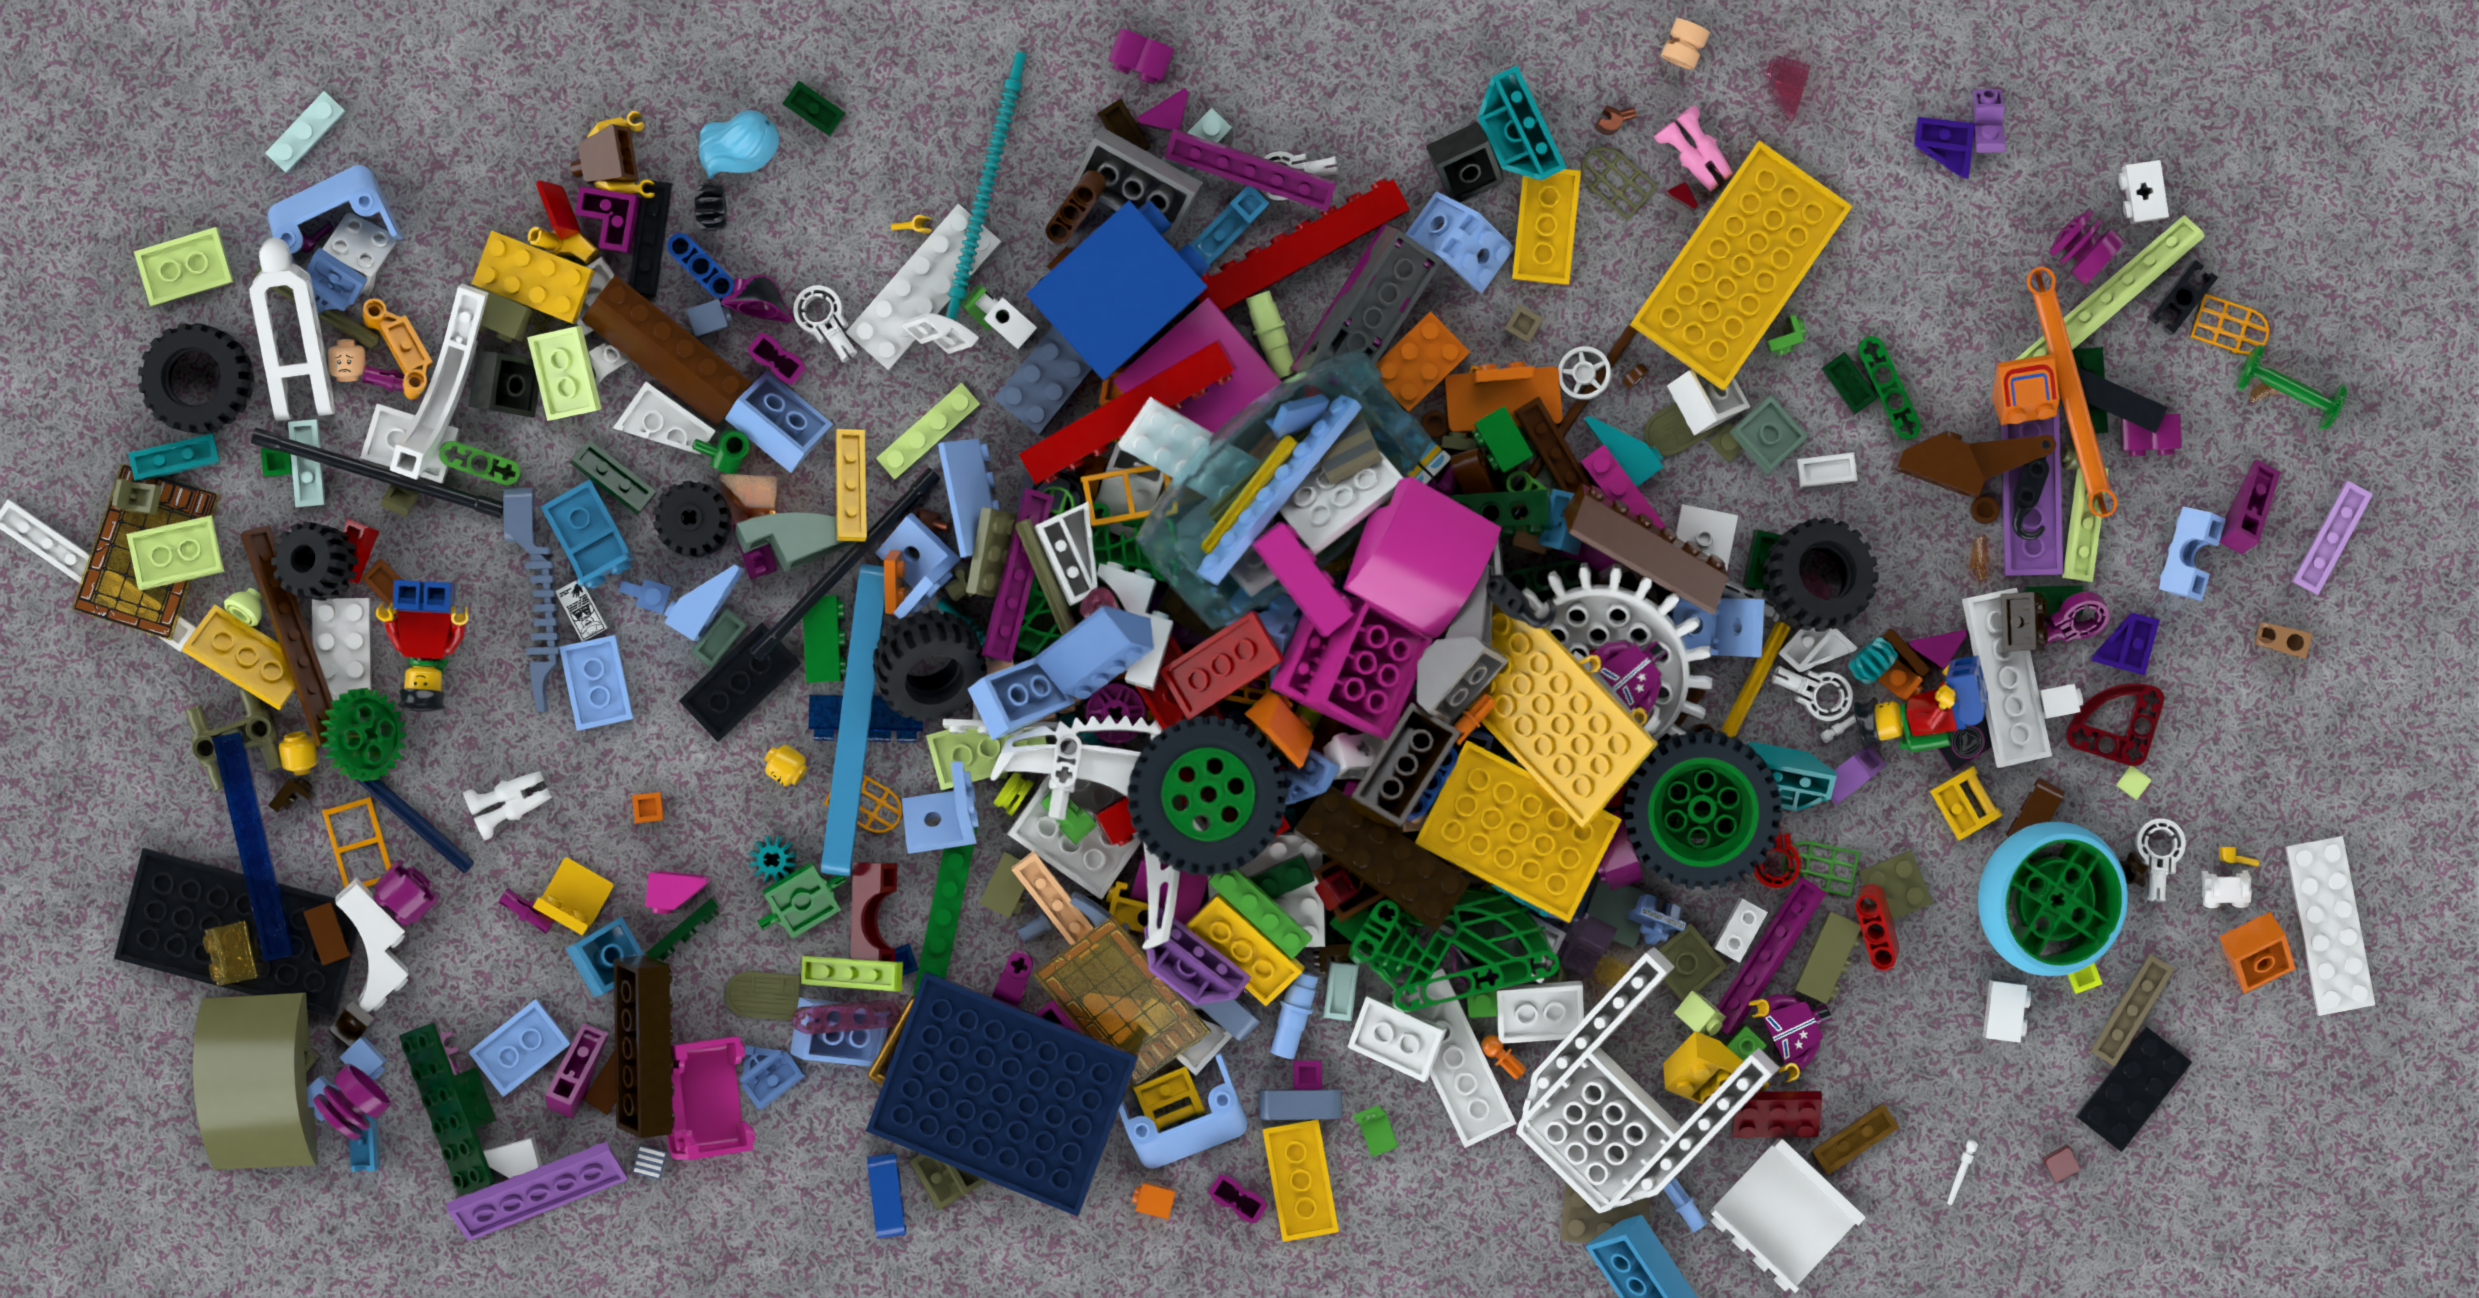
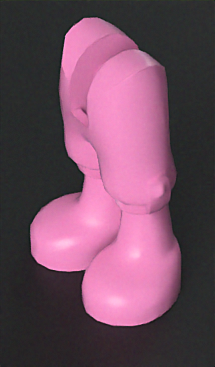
[1653,104,1733,192]

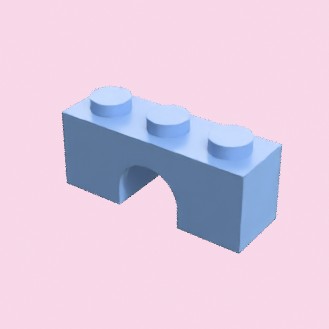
[2159,506,2226,601]
[307,1036,388,1122]

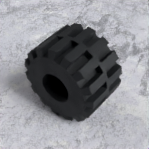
[653,481,732,558]
[271,522,359,601]

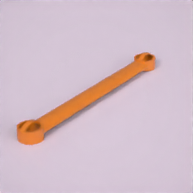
[2026,267,2117,517]

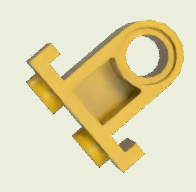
[1106,880,1148,937]

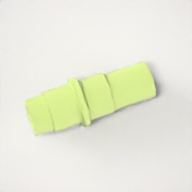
[1246,290,1296,378]

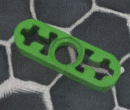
[438,441,520,485]

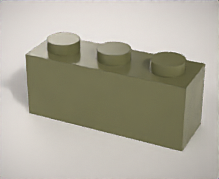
[1793,910,1863,1004]

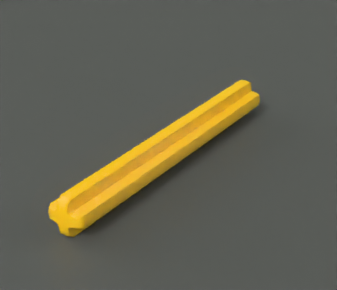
[1200,435,1298,555]
[1721,621,1790,738]

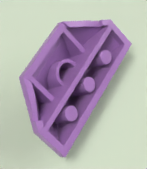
[1144,907,1251,1005]

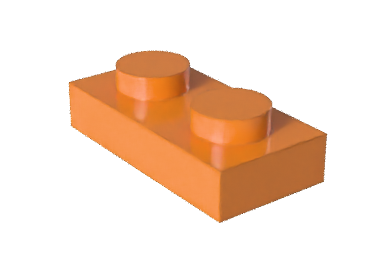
[884,550,907,614]

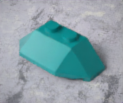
[1477,65,1567,181]
[1729,741,1837,811]

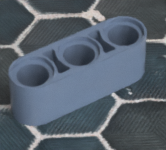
[1259,1088,1342,1120]

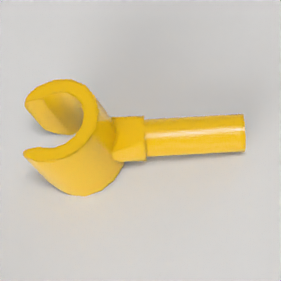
[891,215,932,234]
[2219,847,2259,867]

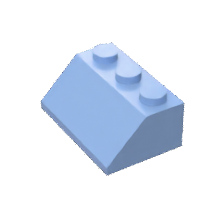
[725,370,833,473]

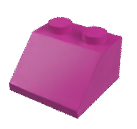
[645,870,712,914]

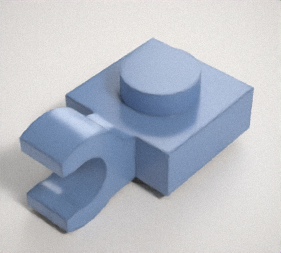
[619,578,672,614]

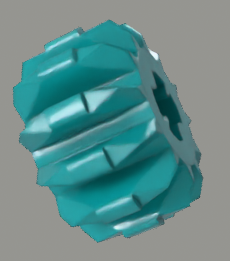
[1848,637,1898,684]
[749,835,797,883]

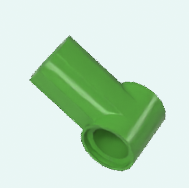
[1040,790,1097,845]

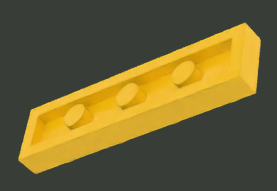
[835,429,867,541]

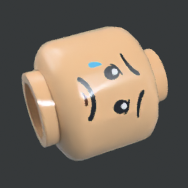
[328,339,366,382]

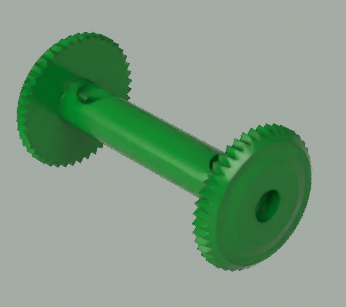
[2236,345,2347,431]

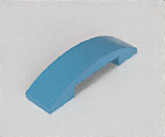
[1190,185,1270,266]

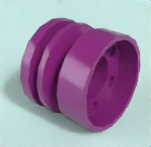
[2048,208,2125,285]
[1086,679,1146,743]
[313,1063,392,1141]

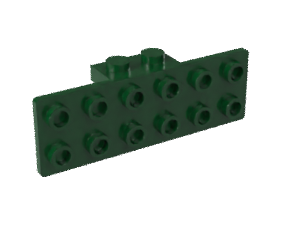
[399,1023,497,1195]

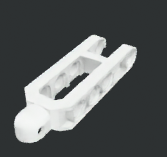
[249,238,335,421]

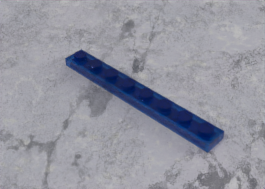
[212,731,294,962]

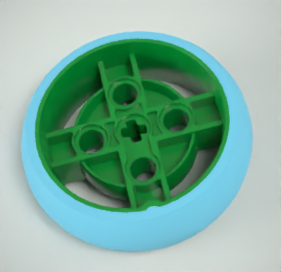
[1978,822,2128,976]

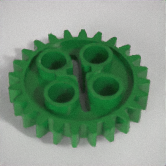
[320,688,407,781]

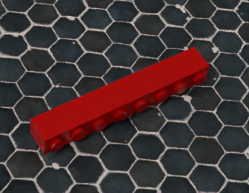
[1196,178,1410,312]
[1018,339,1237,485]

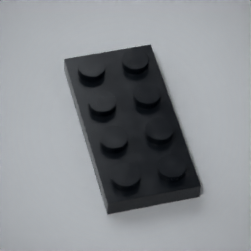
[679,622,802,742]
[2075,1026,2192,1152]

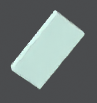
[1323,960,1359,1021]

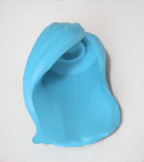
[698,110,780,179]

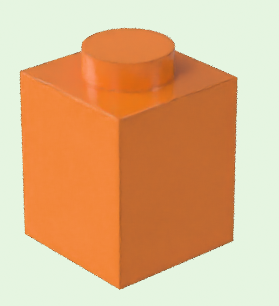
[1131,1181,1176,1220]

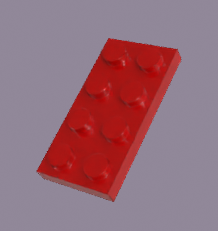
[1159,610,1285,720]

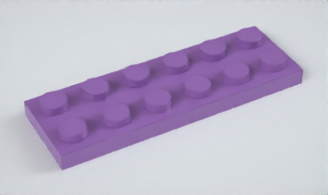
[2001,405,2063,576]
[446,1142,628,1241]

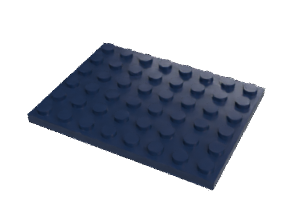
[866,971,1139,1217]

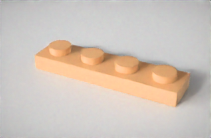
[1011,851,1099,958]

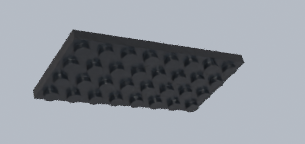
[114,848,359,1017]

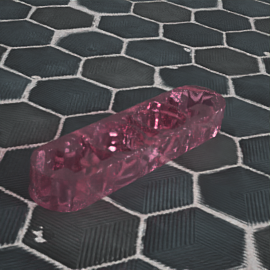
[791,1000,901,1034]

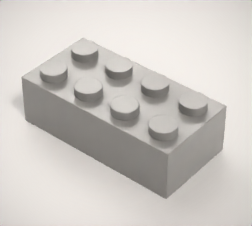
[1071,128,1203,240]

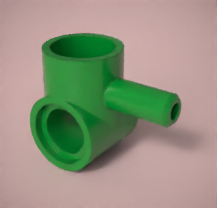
[692,428,749,476]

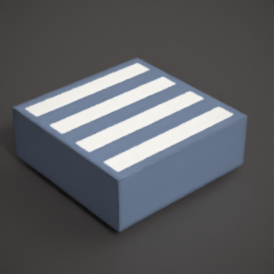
[632,1144,668,1180]

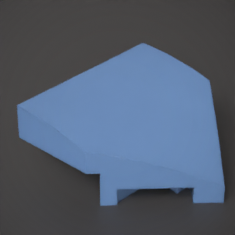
[306,248,368,313]
[1266,394,1329,441]
[1280,747,1340,804]
[740,1046,806,1110]

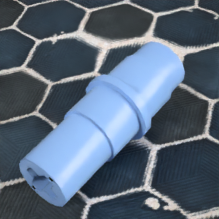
[1270,971,1318,1059]

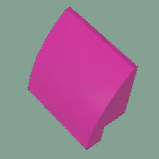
[1113,297,1284,438]
[1344,477,1501,638]
[1270,587,1434,740]

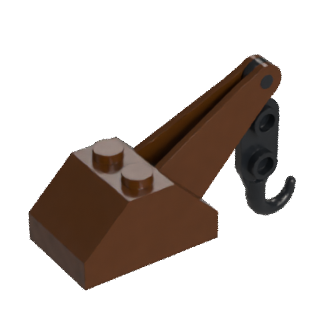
[1891,431,2056,540]

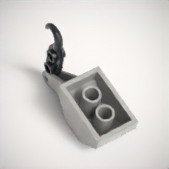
[1417,564,1557,726]

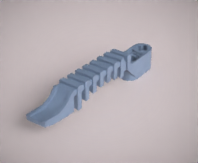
[503,487,560,712]
[1070,891,1262,1042]

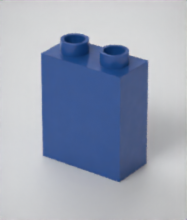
[1026,200,1211,382]

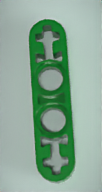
[1857,336,1921,440]

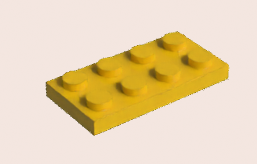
[1512,169,1581,286]
[471,230,595,324]
[182,604,295,711]
[1184,892,1305,1006]
[1262,1119,1339,1242]

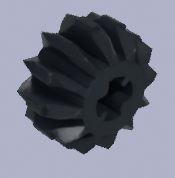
[694,183,727,232]

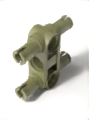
[184,689,282,792]

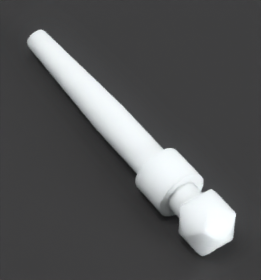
[1820,701,1880,743]
[1947,1140,1978,1206]

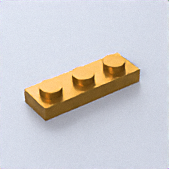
[1811,1103,1900,1175]

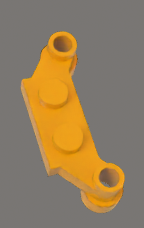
[362,298,433,400]

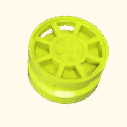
[993,772,1035,816]

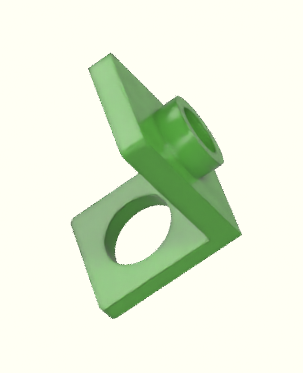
[960,284,1005,331]
[1353,1105,1399,1157]

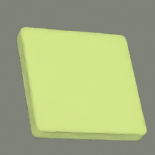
[2117,766,2151,800]

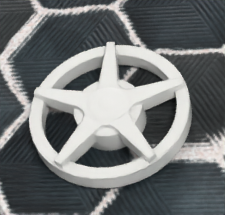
[1558,346,1611,400]

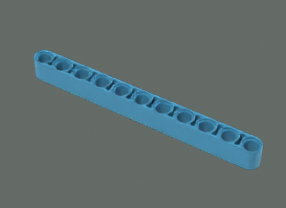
[821,563,885,876]

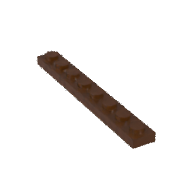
[240,525,334,747]

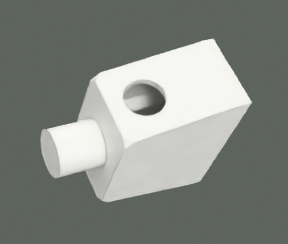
[975,291,1037,350]

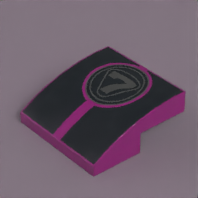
[1937,715,1992,772]

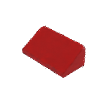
[536,180,580,240]
[343,518,380,584]

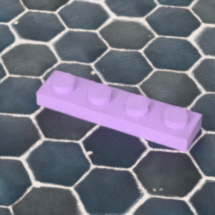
[2291,481,2373,595]

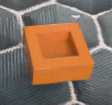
[632,792,665,823]

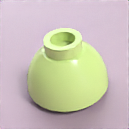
[224,588,263,626]

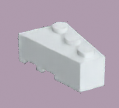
[1034,502,1098,606]

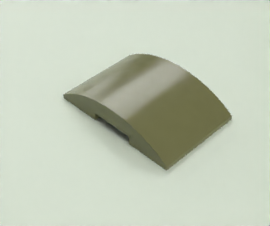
[193,993,318,1170]

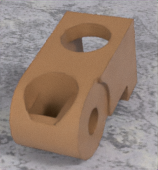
[2254,622,2313,659]

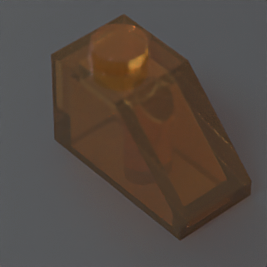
[720,473,779,518]

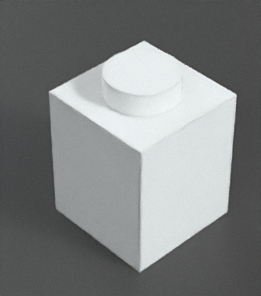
[2038,684,2083,719]

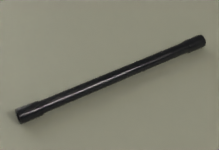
[251,427,503,519]
[749,467,941,662]

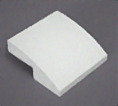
[901,313,979,354]

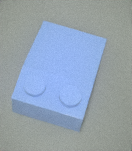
[664,565,745,641]
[968,657,1076,741]
[790,997,891,1067]

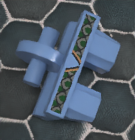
[1627,894,1686,945]

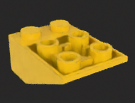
[1663,1031,1769,1104]

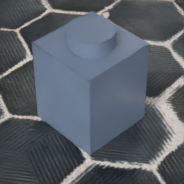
[686,299,733,338]

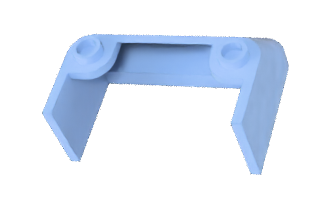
[268,165,404,265]
[1119,1051,1247,1169]

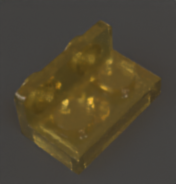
[203,921,257,986]

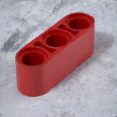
[1855,884,1900,971]

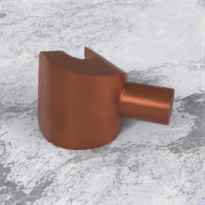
[1594,105,1637,135]
[915,508,952,536]

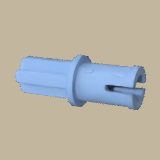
[1663,1177,1707,1233]

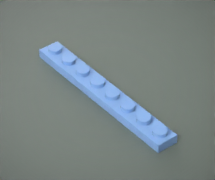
[1196,395,1362,585]

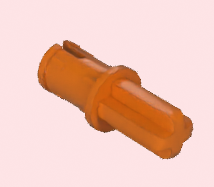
[1453,693,1496,746]

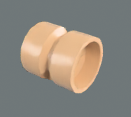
[1660,18,1710,70]

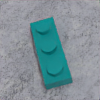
[128,433,220,482]

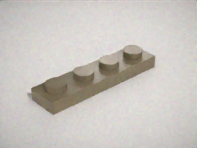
[2089,953,2175,1067]

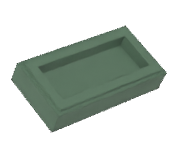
[690,607,749,669]

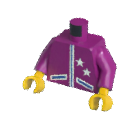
[1579,640,1667,726]
[1749,993,1833,1083]

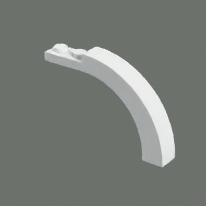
[390,283,488,480]

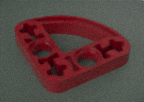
[2065,683,2164,766]

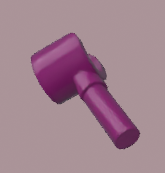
[300,222,334,253]

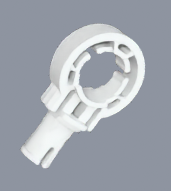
[1261,151,1339,200]
[793,285,857,362]
[1772,666,1853,721]
[2134,819,2186,902]

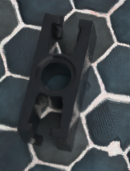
[2147,260,2219,336]

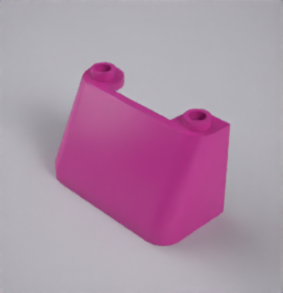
[667,1036,755,1160]

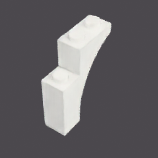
[1096,561,1174,691]
[336,877,408,1013]

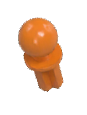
[1481,1034,1526,1079]

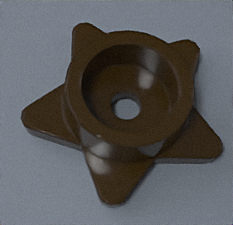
[2119,852,2149,887]

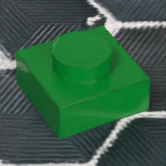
[260,448,293,477]

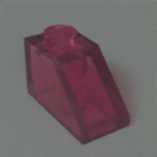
[1764,56,1811,123]

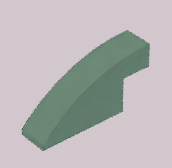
[734,512,857,572]

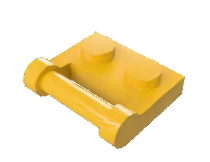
[1929,765,2002,841]
[1133,1066,1206,1133]

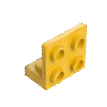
[533,857,614,936]

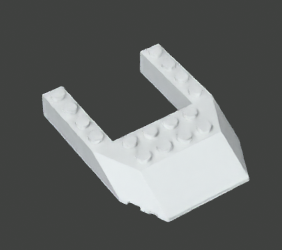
[1516,947,1779,1214]

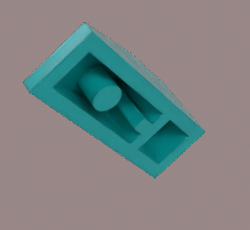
[1583,416,1664,487]

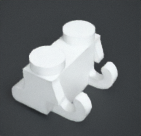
[2202,870,2252,908]

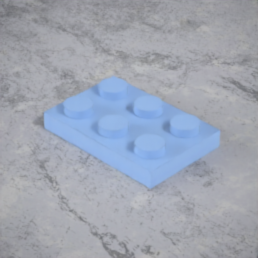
[559,635,634,731]
[468,999,572,1097]

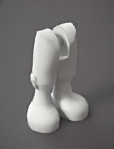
[463,771,552,841]

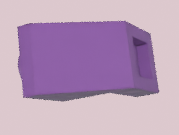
[1973,89,2006,153]
[1831,745,1887,805]

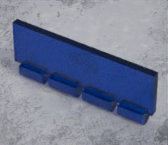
[808,695,923,743]

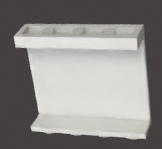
[1709,1137,1866,1293]

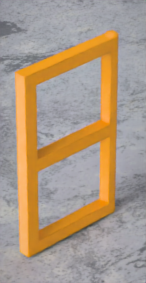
[1081,465,1176,527]
[322,797,391,888]

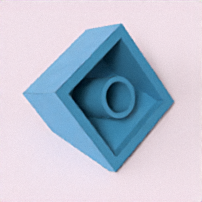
[565,916,644,998]

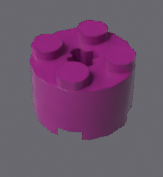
[373,859,440,926]

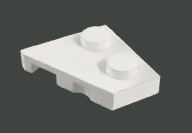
[1778,628,1857,673]

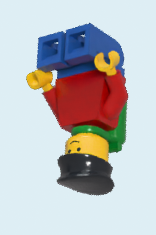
[376,580,469,712]
[1853,655,1988,753]

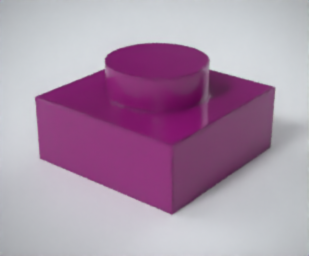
[1293,1060,1322,1090]

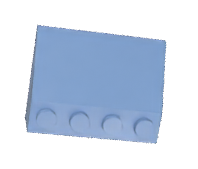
[938,438,1001,558]

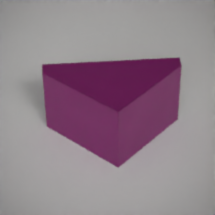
[1137,88,1189,133]
[1906,630,1967,669]

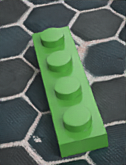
[1208,869,1313,959]

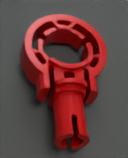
[1753,822,1802,888]

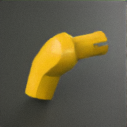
[528,227,600,264]

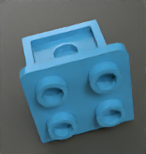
[540,479,636,589]

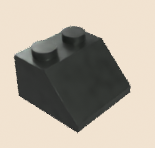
[1426,122,1504,203]
[468,350,539,418]

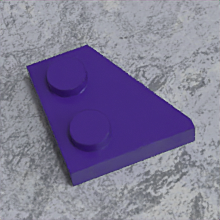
[1913,117,1975,179]
[2090,612,2160,675]

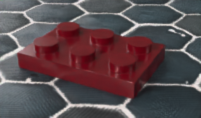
[1732,1091,1822,1138]

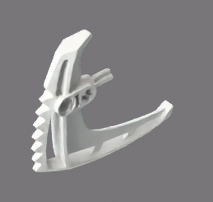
[990,715,1182,949]

